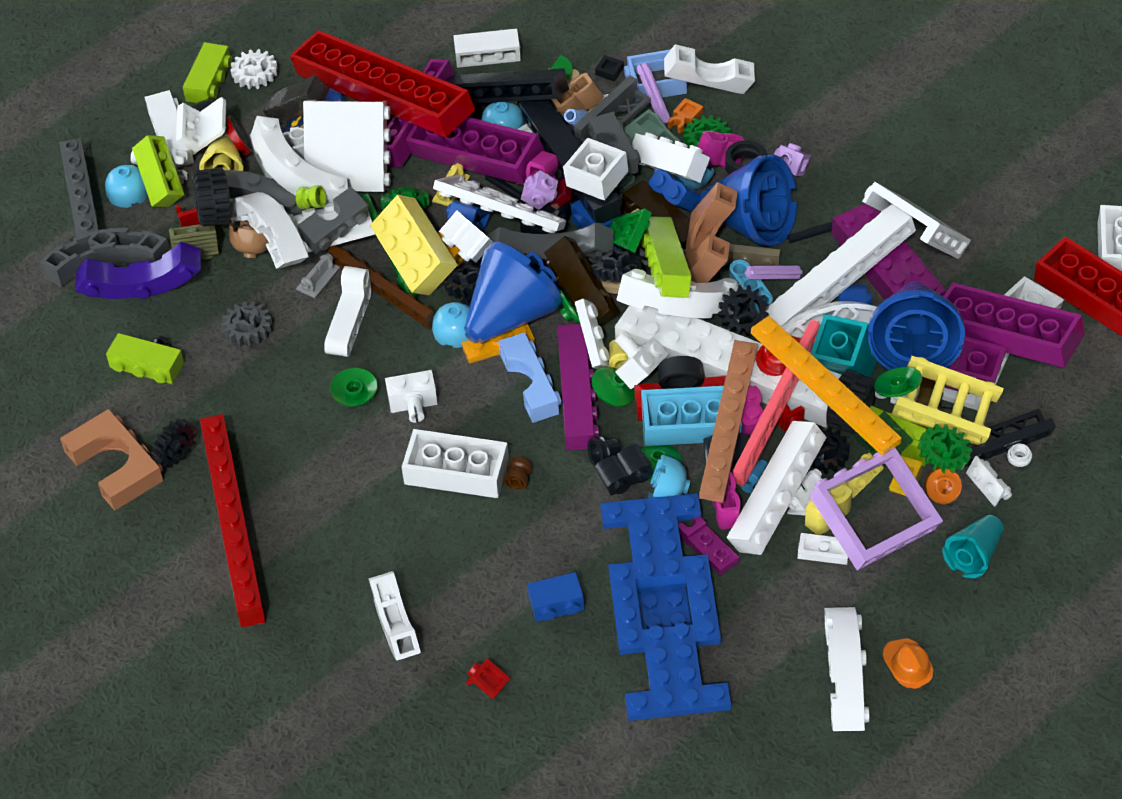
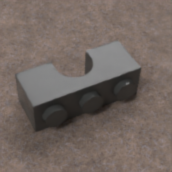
[588,111,641,177]
[297,187,369,254]

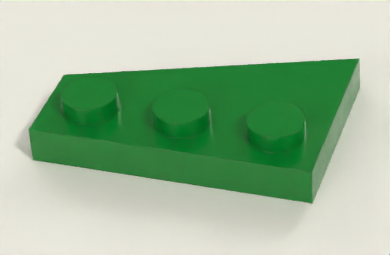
[609,208,652,253]

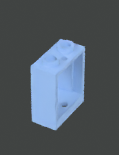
[624,50,687,102]

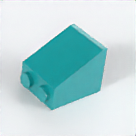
[810,314,877,378]

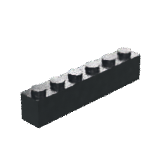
[445,68,569,103]

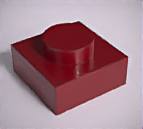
[550,178,572,209]

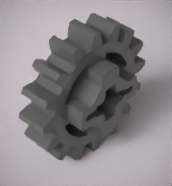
[221,301,272,346]

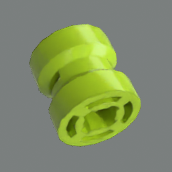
[295,185,326,209]

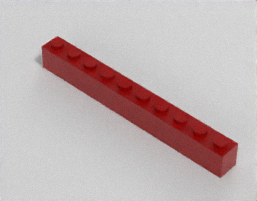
[200,414,266,628]

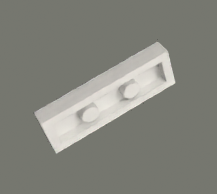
[575,299,610,369]

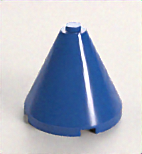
[697,155,797,246]
[464,242,562,343]
[868,281,965,377]

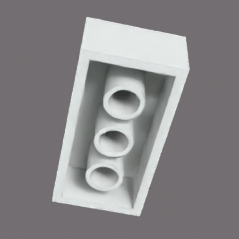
[402,429,509,498]

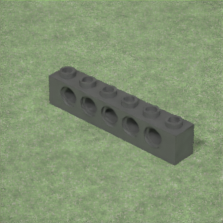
[59,138,100,237]

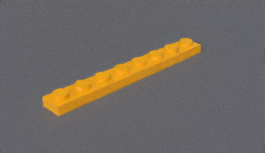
[751,316,902,456]

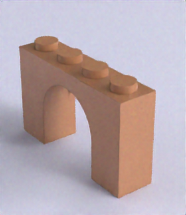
[685,182,738,283]
[60,409,163,511]

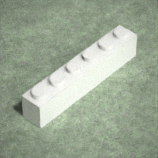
[727,421,827,555]

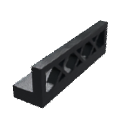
[964,409,1056,467]

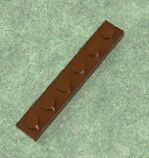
[328,245,434,330]

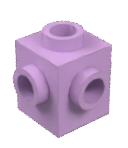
[774,143,811,176]
[521,170,558,210]

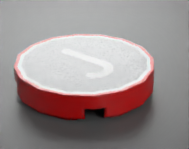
[225,115,253,156]

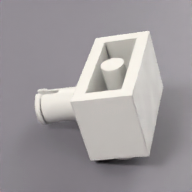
[614,331,668,389]
[385,370,438,423]

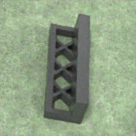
[574,75,651,144]

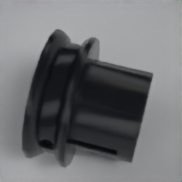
[587,436,621,467]

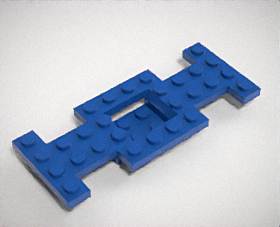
[600,493,731,721]

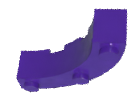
[75,241,201,299]

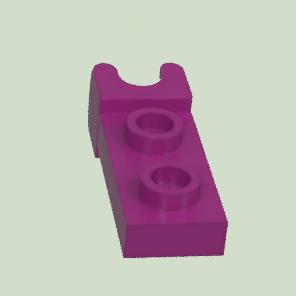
[678,517,739,576]

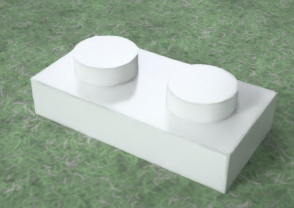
[797,533,848,565]

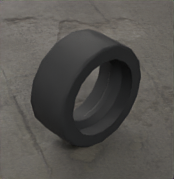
[725,140,767,175]
[658,356,704,389]

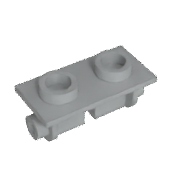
[296,253,340,298]

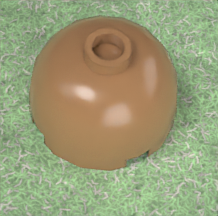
[229,221,269,258]

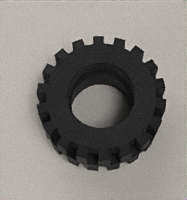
[193,167,231,227]
[826,369,876,436]

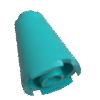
[942,515,1004,578]

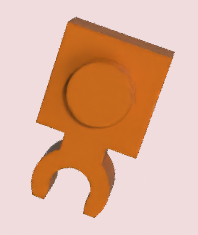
[668,98,703,134]

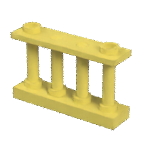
[891,356,1004,445]

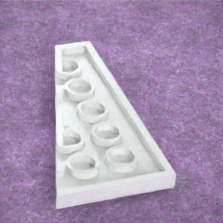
[433,174,566,233]

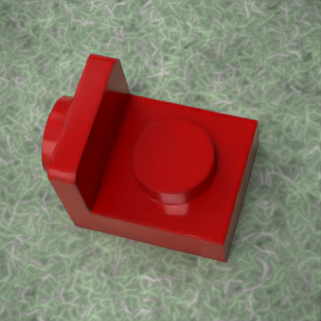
[768,399,805,433]
[465,658,510,699]

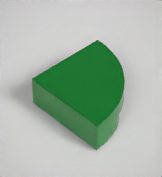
[551,55,572,81]

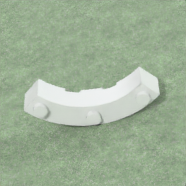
[251,116,348,208]
[230,192,308,269]
[617,269,744,318]
[782,301,877,338]
[825,607,869,731]

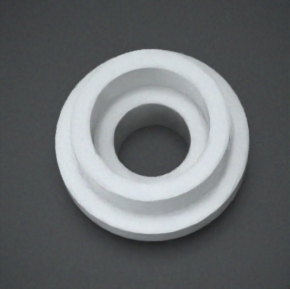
[1007,443,1032,467]

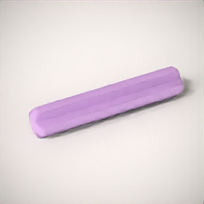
[637,63,670,125]
[744,265,803,280]

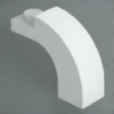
[369,571,421,660]

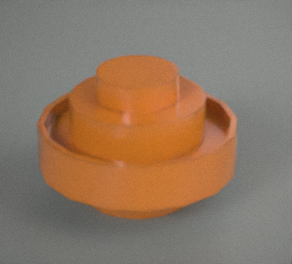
[924,468,962,504]

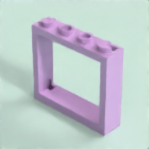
[809,448,943,571]

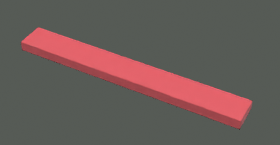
[733,319,820,486]

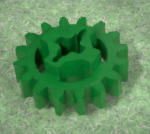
[684,115,731,149]
[380,186,429,210]
[917,424,972,474]

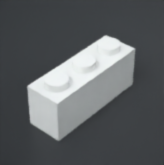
[453,29,521,68]

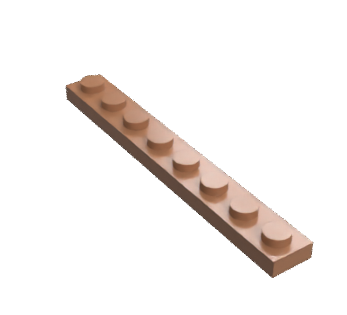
[699,340,758,503]

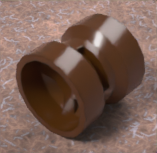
[503,456,533,490]

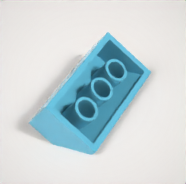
[641,386,742,446]

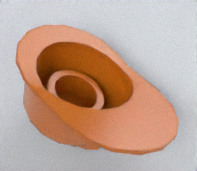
[883,638,933,689]

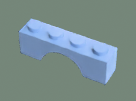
[498,333,561,423]

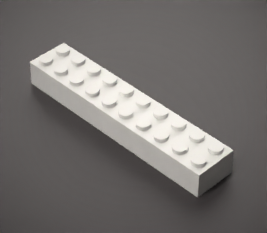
[615,305,841,428]

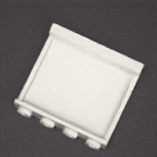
[303,100,391,192]
[862,182,971,259]

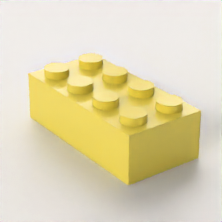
[370,195,458,295]

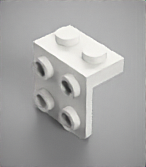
[176,97,226,152]

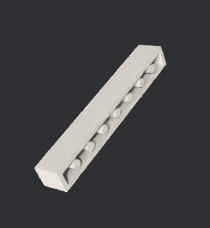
[766,204,916,327]

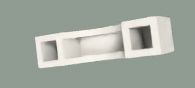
[664,45,755,94]

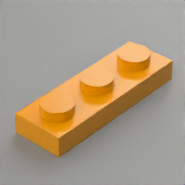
[461,323,535,364]

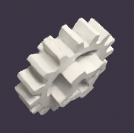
[231,49,277,89]

